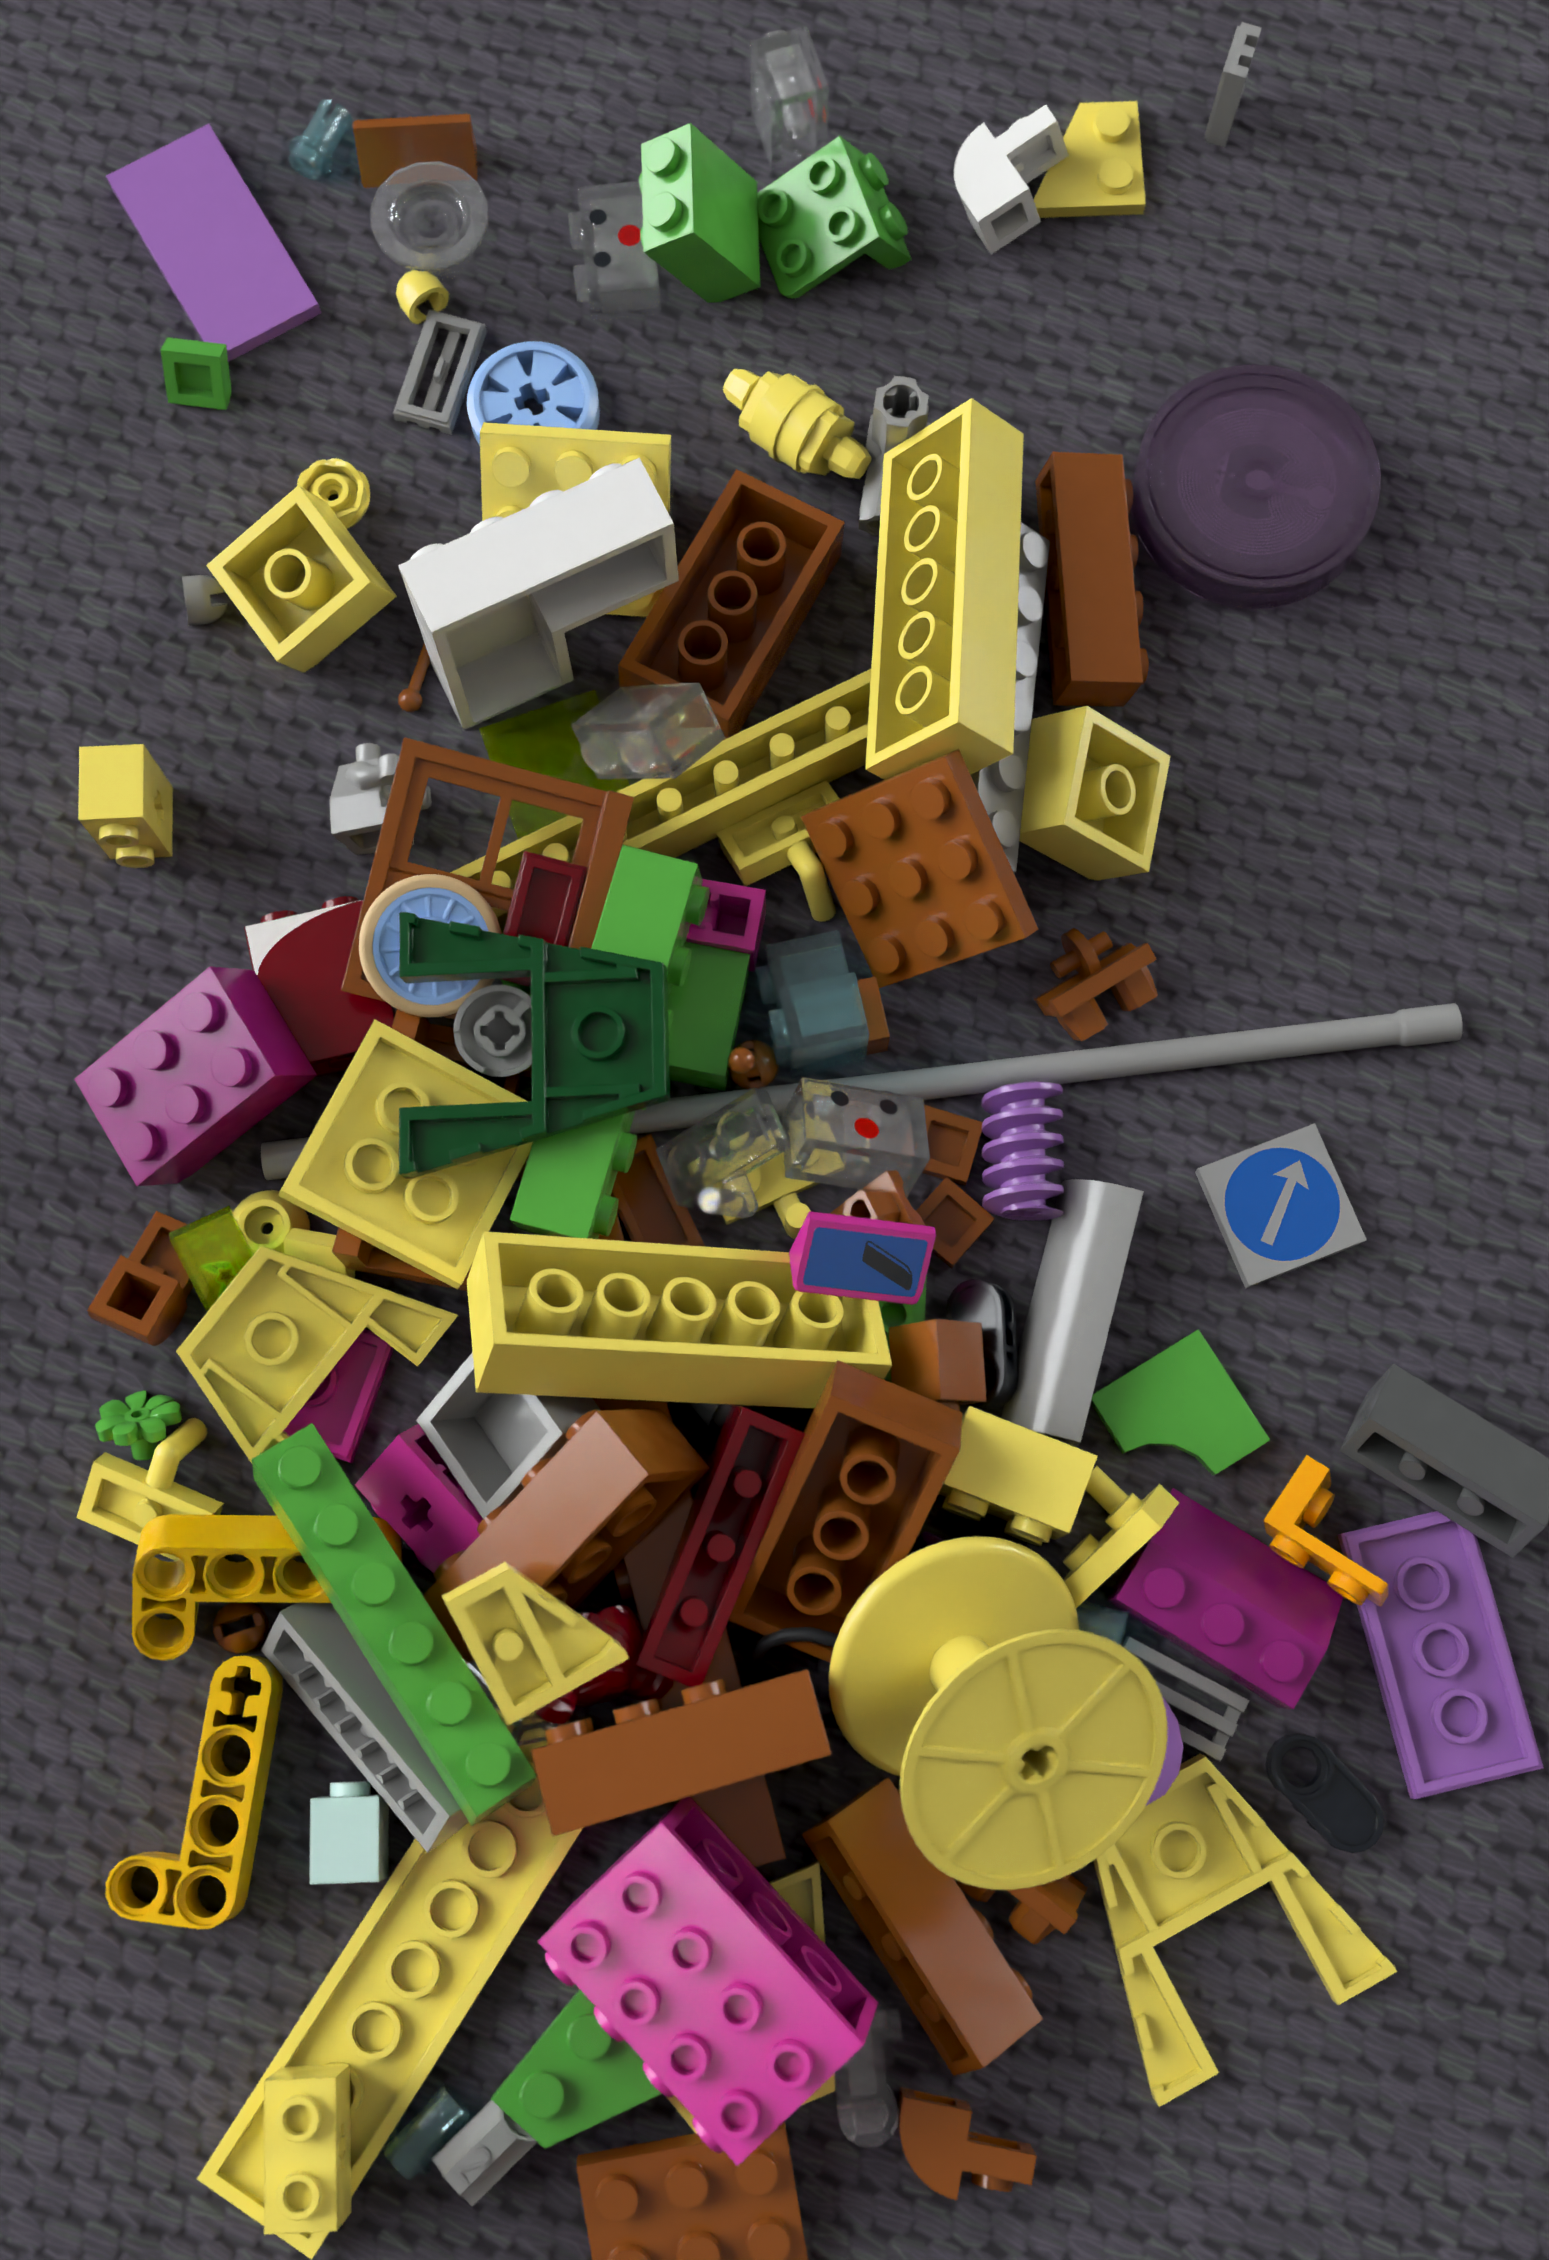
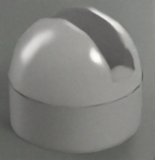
[182,575,228,626]

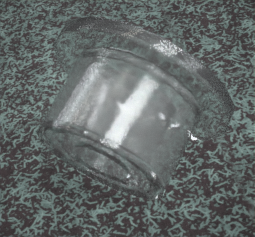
[371,161,488,281]

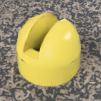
[396,269,449,324]

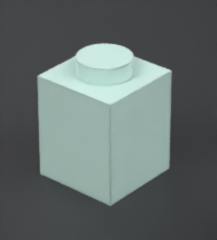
[310,1781,388,1884]

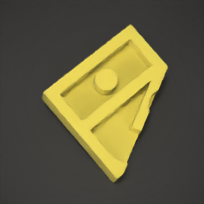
[1033,101,1146,218]
[442,1562,629,1726]

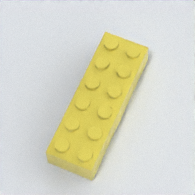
[865,398,1024,780]
[467,1231,892,1408]

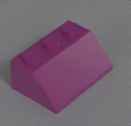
[1107,1488,1343,1709]

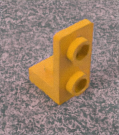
[1263,1455,1388,1607]

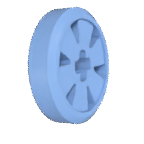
[467,341,600,445]

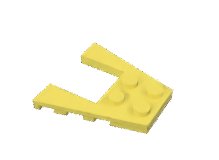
[1093,1754,1397,2107]

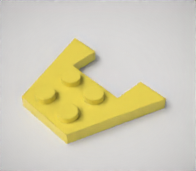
[176,1246,458,1463]

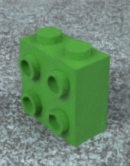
[639,123,760,303]
[668,942,750,1091]

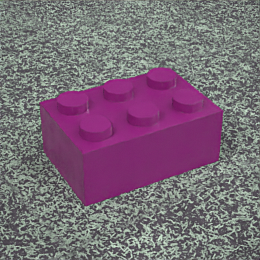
[74,966,317,1186]

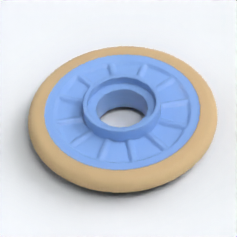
[359,874,501,1017]

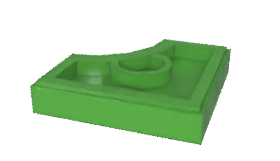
[1091,1329,1270,1476]

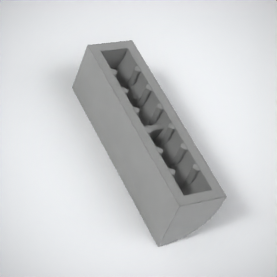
[1001,1179,1144,1447]
[261,1603,469,1853]

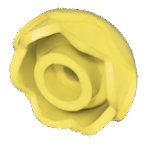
[297,458,370,529]
[231,1190,310,1256]

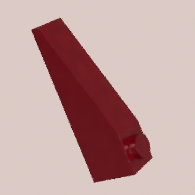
[635,1405,805,1688]

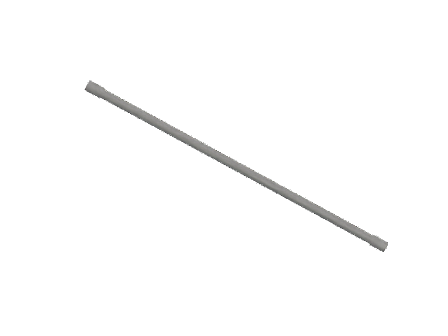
[261,1003,1462,1180]

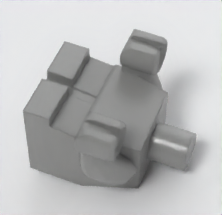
[329,743,431,855]

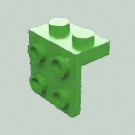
[757,136,911,299]

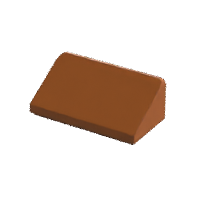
[353,114,478,188]

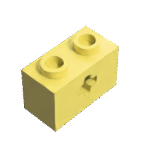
[78,744,173,868]
[264,2064,351,2235]

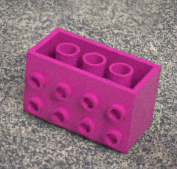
[538,1796,878,2166]

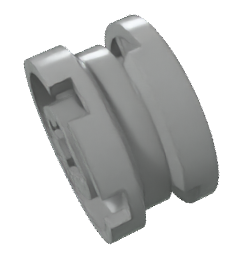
[453,985,532,1077]

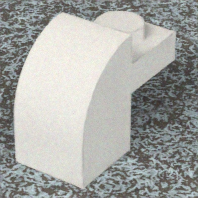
[954,105,1069,255]

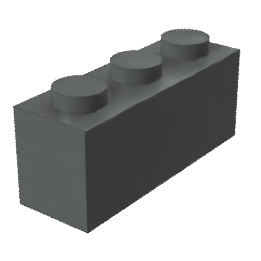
[1339,1363,1549,1558]

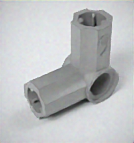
[859,376,931,536]

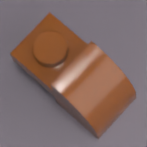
[87,1211,197,1346]
[897,2087,1037,2200]

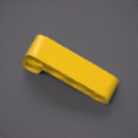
[132,1514,402,1661]
[106,1655,283,1929]

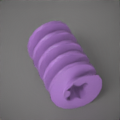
[982,1081,1064,1221]

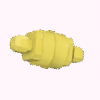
[723,369,871,479]

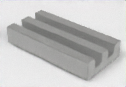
[1204,22,1262,147]
[393,310,487,435]
[1123,1637,1250,1761]

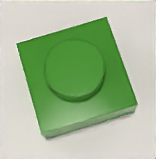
[161,337,232,410]

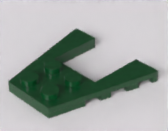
[399,912,670,1179]

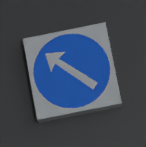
[1195,1123,1367,1289]

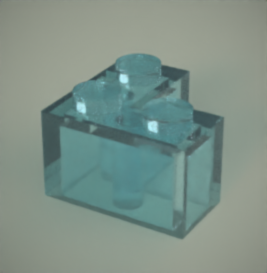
[755,930,869,1079]

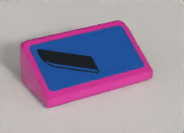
[789,1211,936,1305]

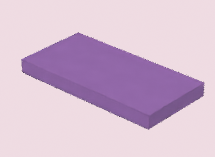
[106,124,321,362]
[1337,1511,1543,1799]

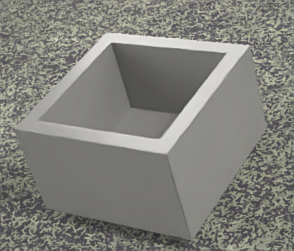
[416,1352,601,1519]

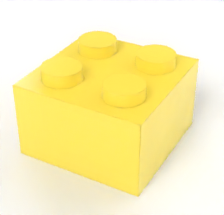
[206,485,397,673]
[1019,706,1171,880]
[938,1406,1098,1546]

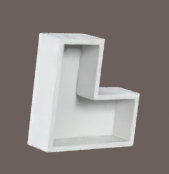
[398,458,679,730]

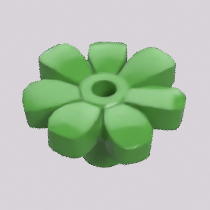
[95,1390,182,1461]

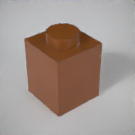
[889,1319,987,1411]

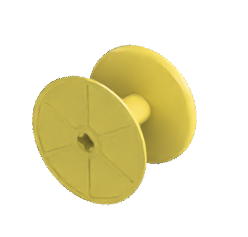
[829,1536,1168,1890]

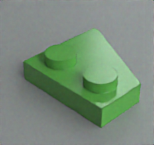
[491,1989,662,2149]

